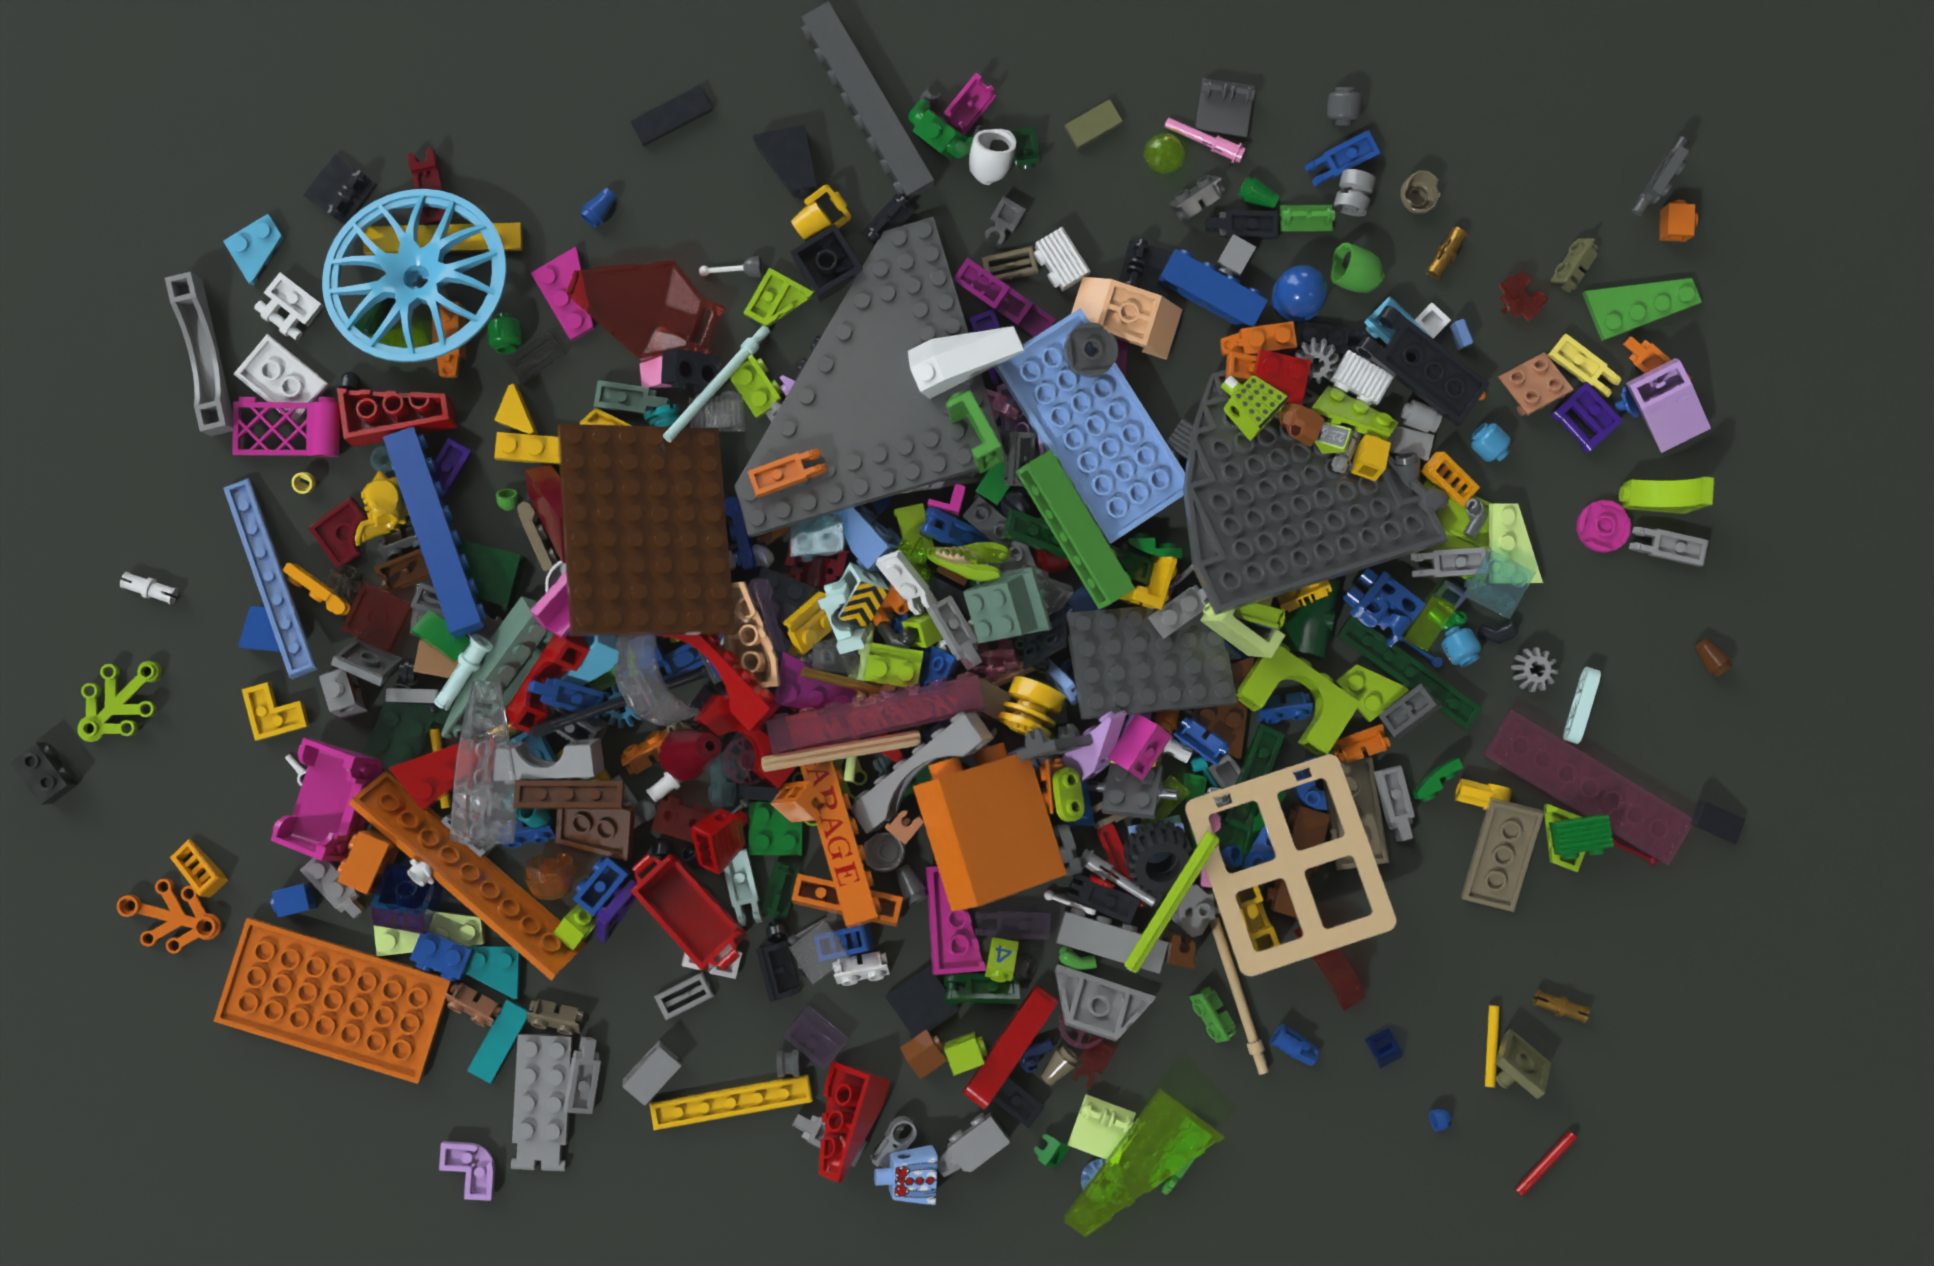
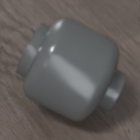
[1327,87,1362,126]

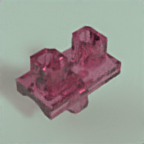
[971,640,1020,683]

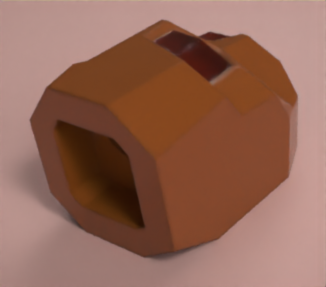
[1278,403,1324,447]

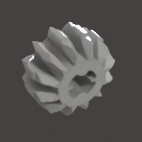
[1295,337,1339,384]
[1511,647,1558,692]

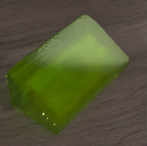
[1404,593,1456,651]

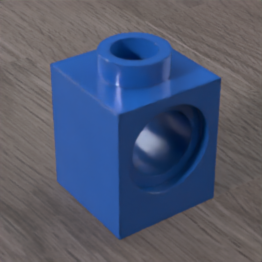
[271,882,317,918]

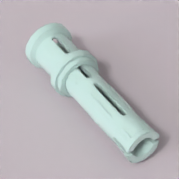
[434,634,493,710]

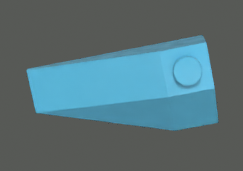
[560,636,626,686]

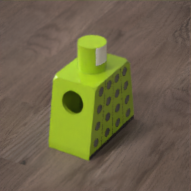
[1220,375,1289,441]

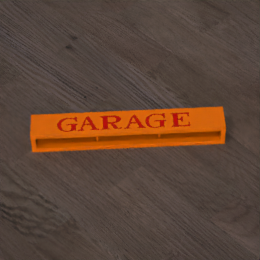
[787,711,882,929]

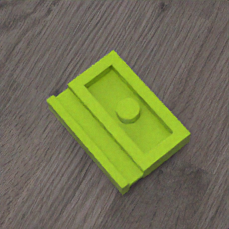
[864,642,924,690]

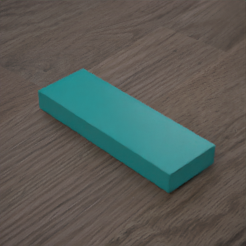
[467,999,532,1084]

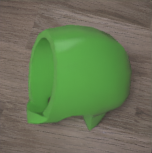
[1331,243,1385,293]

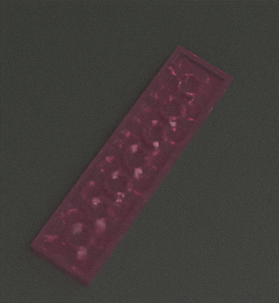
[1482,709,1692,866]

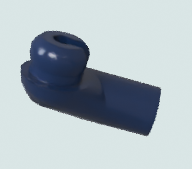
[1021,1037,1054,1073]

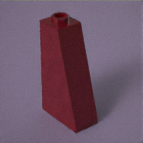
[525,464,566,563]

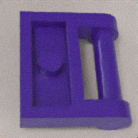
[1550,382,1623,454]

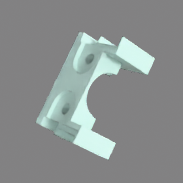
[818,580,868,654]

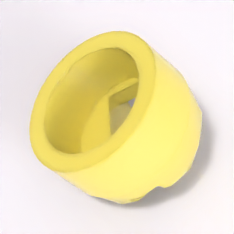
[292,472,316,494]

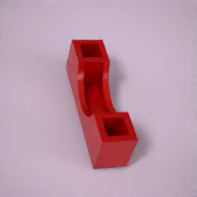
[506,632,590,733]
[693,694,796,788]

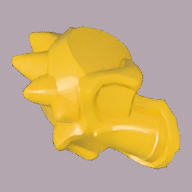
[355,471,409,546]

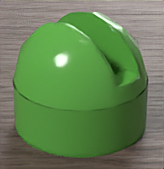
[496,489,518,511]

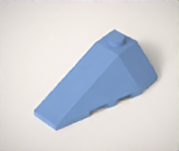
[835,505,907,572]

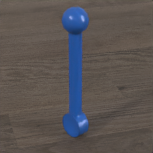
[1397,634,1443,668]

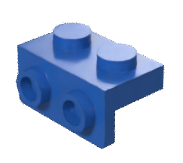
[409,929,474,982]

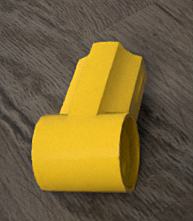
[1455,779,1512,810]

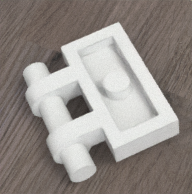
[254,273,324,341]

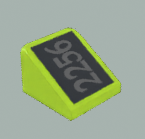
[1315,422,1353,454]

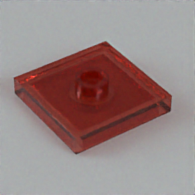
[340,582,412,652]

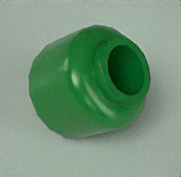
[487,313,523,354]

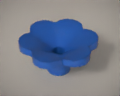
[1615,386,1639,418]

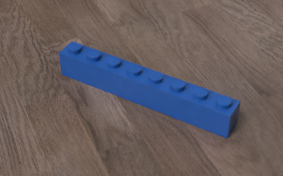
[383,426,487,638]

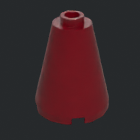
[659,728,721,781]

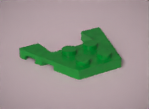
[1182,772,1286,865]

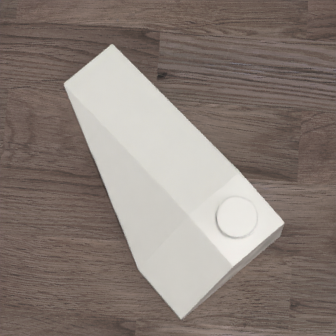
[908,326,1025,399]

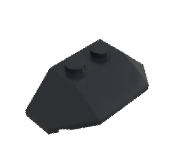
[731,565,818,639]

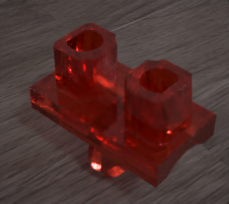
[1499,271,1548,322]

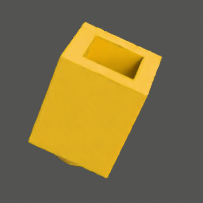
[1351,434,1391,481]

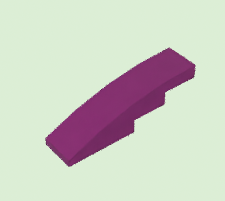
[953,258,1057,337]

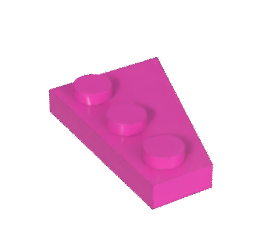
[531,246,595,342]

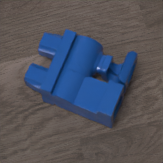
[1343,568,1426,647]

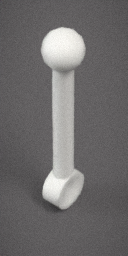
[1044,890,1096,916]

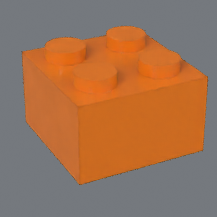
[337,829,400,894]

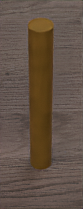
[800,666,880,695]

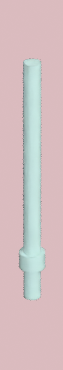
[663,325,770,442]

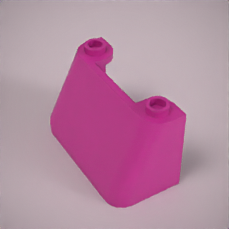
[270,738,383,861]

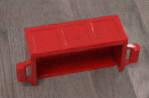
[630,853,748,972]

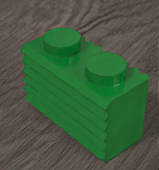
[1549,814,1614,859]

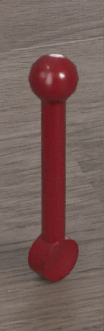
[1612,836,1659,866]

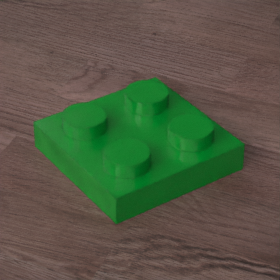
[749,801,803,855]

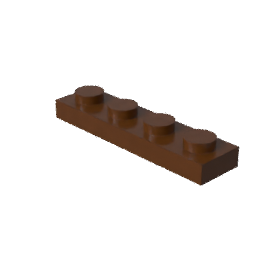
[513,780,625,809]

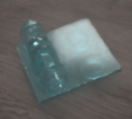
[791,511,844,561]
[1463,549,1536,619]

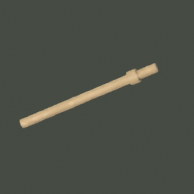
[1209,917,1269,1075]

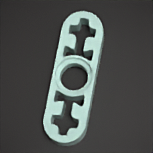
[1563,667,1601,744]

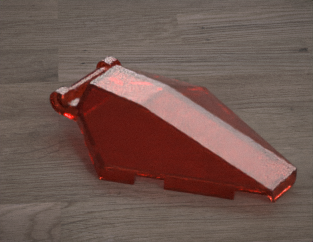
[567,260,725,361]

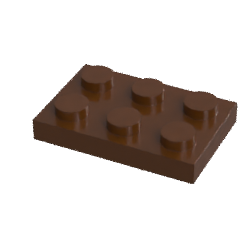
[555,805,635,861]

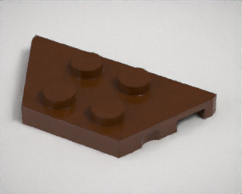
[1192,658,1254,759]

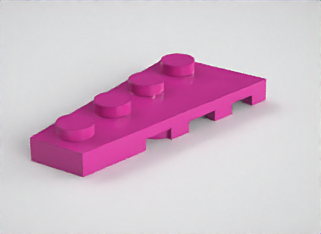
[926,866,986,975]

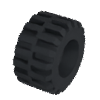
[1123,820,1193,895]

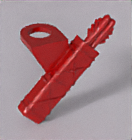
[1089,823,1145,909]

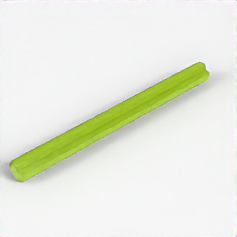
[1124,832,1220,973]

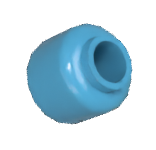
[1471,423,1511,462]
[1441,626,1482,667]

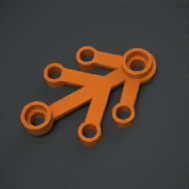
[117,878,222,954]

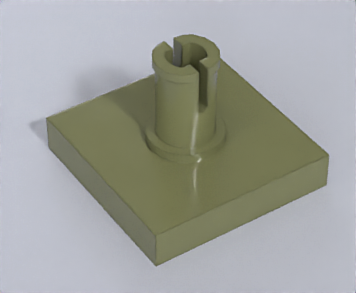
[1496,1028,1552,1099]

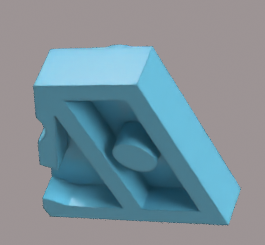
[223,214,285,285]

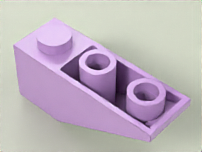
[1061,710,1127,783]

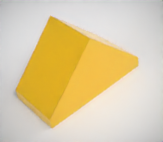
[494,383,539,435]

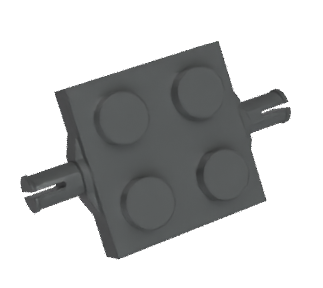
[1632,136,1690,217]
[1087,763,1179,819]

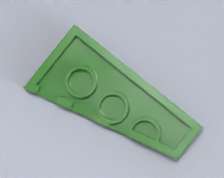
[1582,278,1702,341]

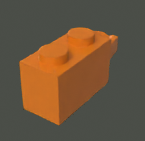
[432,302,466,378]
[1220,321,1297,356]

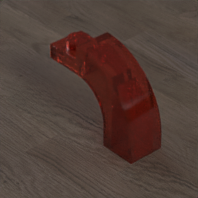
[1293,926,1366,1011]

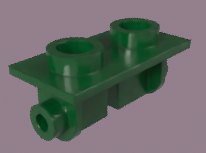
[761,861,800,920]

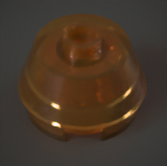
[523,853,577,900]

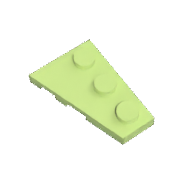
[1489,504,1543,583]

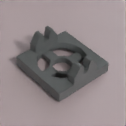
[1016,724,1093,761]

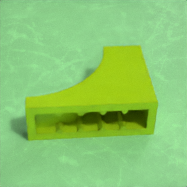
[1619,477,1714,514]

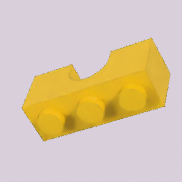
[1236,885,1280,952]

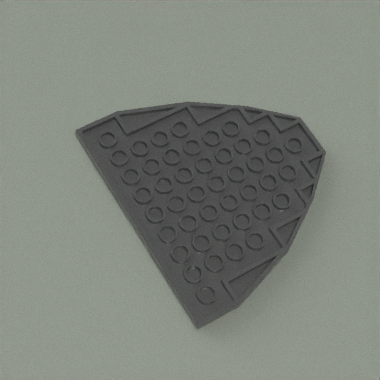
[1183,370,1448,615]

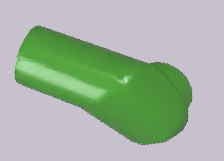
[1059,946,1097,971]

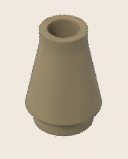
[1041,1045,1079,1086]

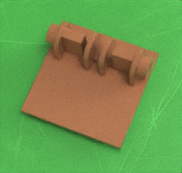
[1498,352,1574,416]

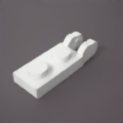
[876,550,937,616]

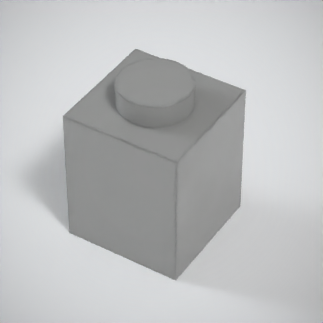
[1215,234,1256,279]

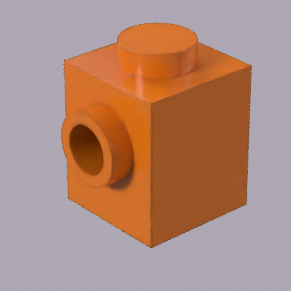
[1659,200,1698,242]

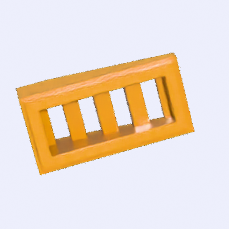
[1420,452,1480,507]
[170,839,228,898]

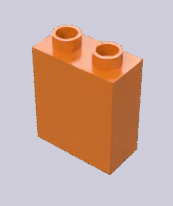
[913,742,1067,911]

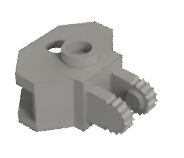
[1169,883,1220,937]

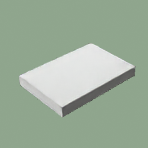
[234,334,330,424]

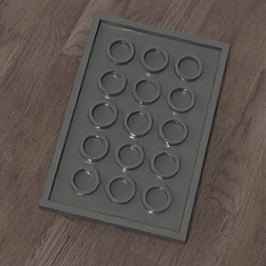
[1066,604,1237,720]

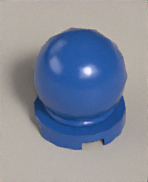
[1271,265,1328,323]

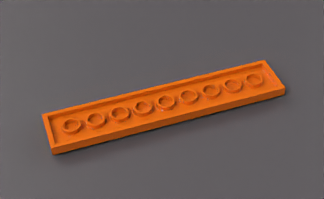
[349,770,586,981]

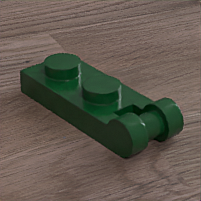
[944,973,1020,1005]

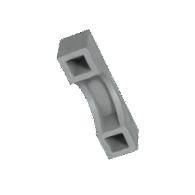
[490,738,605,784]

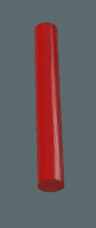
[1515,1131,1577,1197]

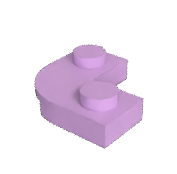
[439,1141,495,1201]

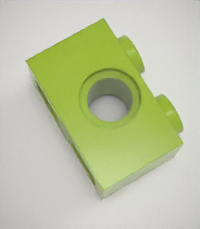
[944,1031,988,1075]

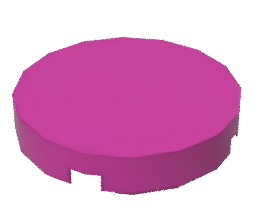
[1576,500,1631,553]

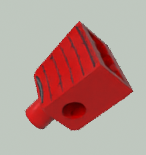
[691,809,749,875]

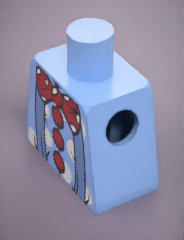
[874,1145,937,1205]

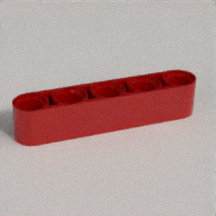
[962,984,1059,1109]

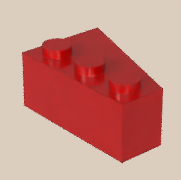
[389,739,489,812]

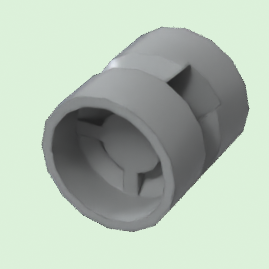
[1333,169,1376,217]

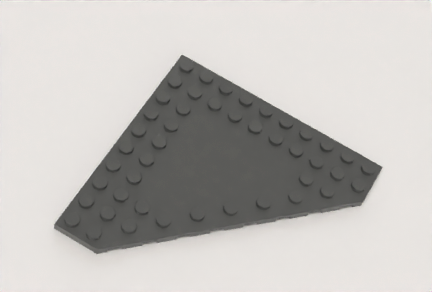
[735,217,1007,538]

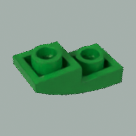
[975,443,1010,505]
[1127,533,1182,561]
[411,610,471,663]
[1412,758,1463,802]

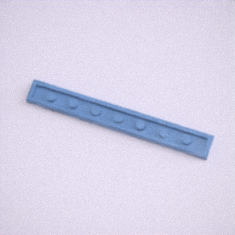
[223,478,318,679]

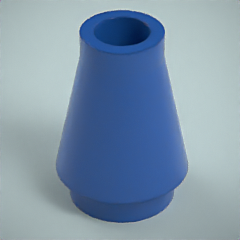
[580,188,617,228]

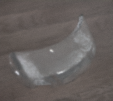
[614,635,700,726]

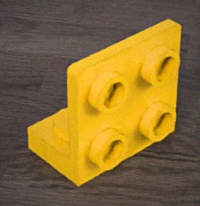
[1118,557,1177,610]

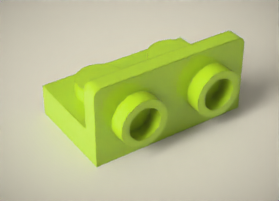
[729,355,783,419]

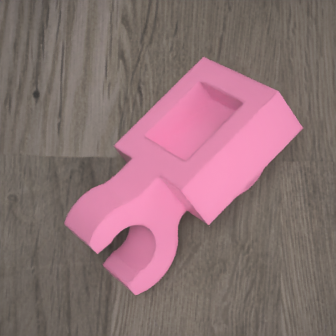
[986,389,1020,421]

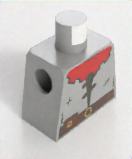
[319,668,369,719]

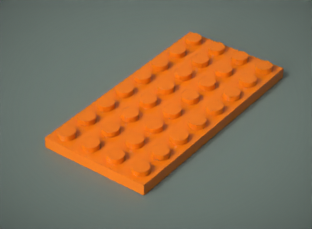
[213,917,453,1084]

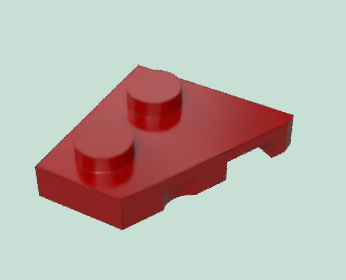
[1253,349,1311,405]

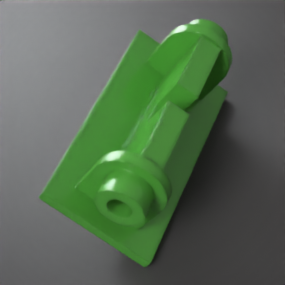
[1280,205,1335,232]
[1189,986,1237,1043]

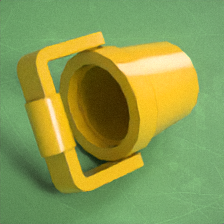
[791,185,851,242]

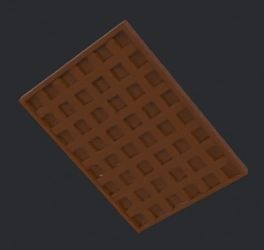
[557,424,735,636]

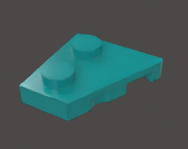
[464,945,521,999]

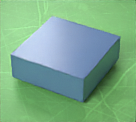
[1449,318,1473,351]

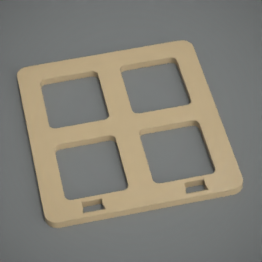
[1185,754,1396,976]

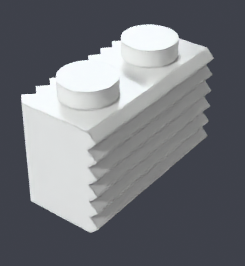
[1034,227,1090,292]
[1329,350,1394,407]

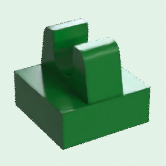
[1034,1134,1071,1170]

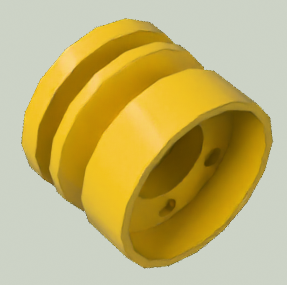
[997,676,1066,740]

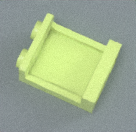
[1200,602,1285,658]

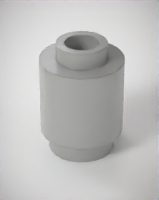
[1400,400,1442,433]

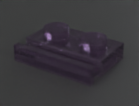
[783,1005,849,1070]

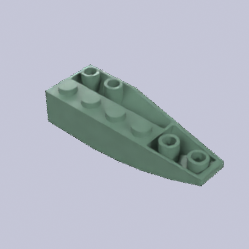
[441,596,554,743]

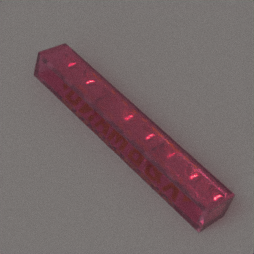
[766,673,987,754]

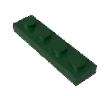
[1221,724,1285,833]

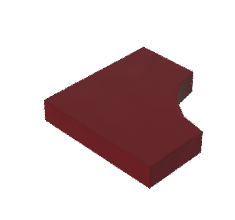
[308,496,368,571]

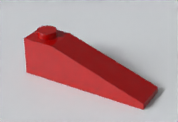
[819,1061,891,1183]

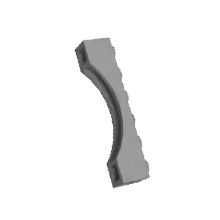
[165,271,233,436]
[850,711,993,834]

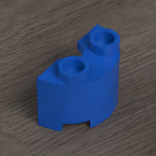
[1292,756,1327,810]

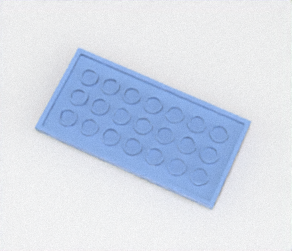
[994,308,1185,545]

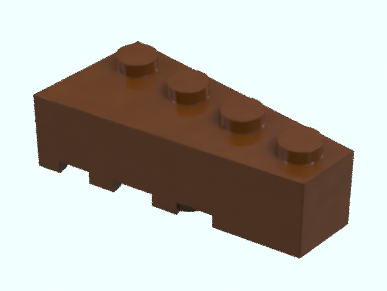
[1264,805,1330,918]

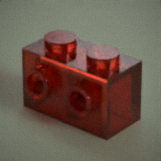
[651,795,711,843]

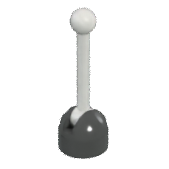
[699,256,763,278]

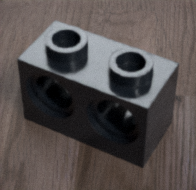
[661,349,722,394]

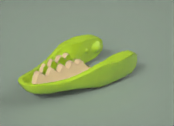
[926,542,1011,582]

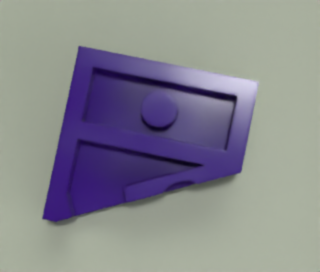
[596,879,638,943]

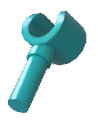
[1189,756,1219,788]

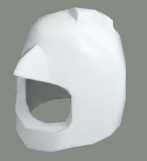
[969,129,1016,185]

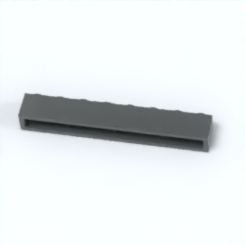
[800,1,934,202]

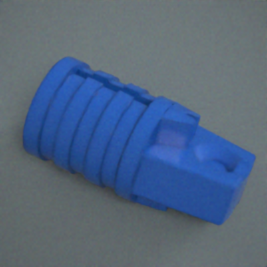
[1270,1023,1320,1066]

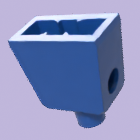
[238,606,280,652]

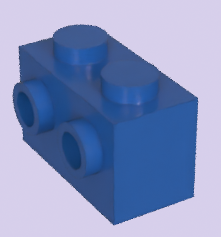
[573,857,632,916]

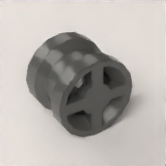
[777,1049,800,1077]

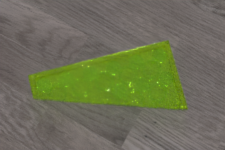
[1063,1088,1225,1237]

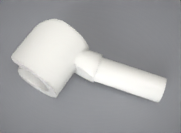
[285,754,306,786]

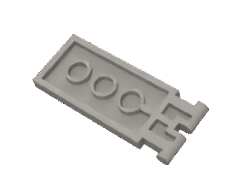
[511,1033,573,1171]

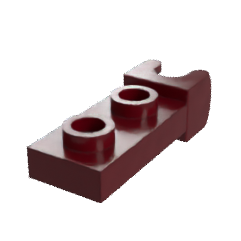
[407,148,446,225]

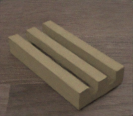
[981,246,1038,281]

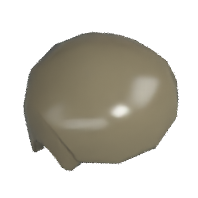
[1400,170,1441,214]

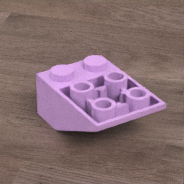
[1626,358,1711,453]

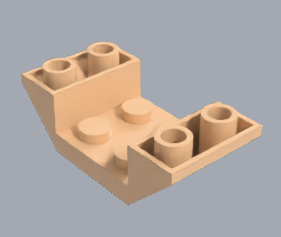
[1071,277,1182,360]

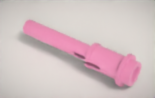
[1165,118,1246,163]

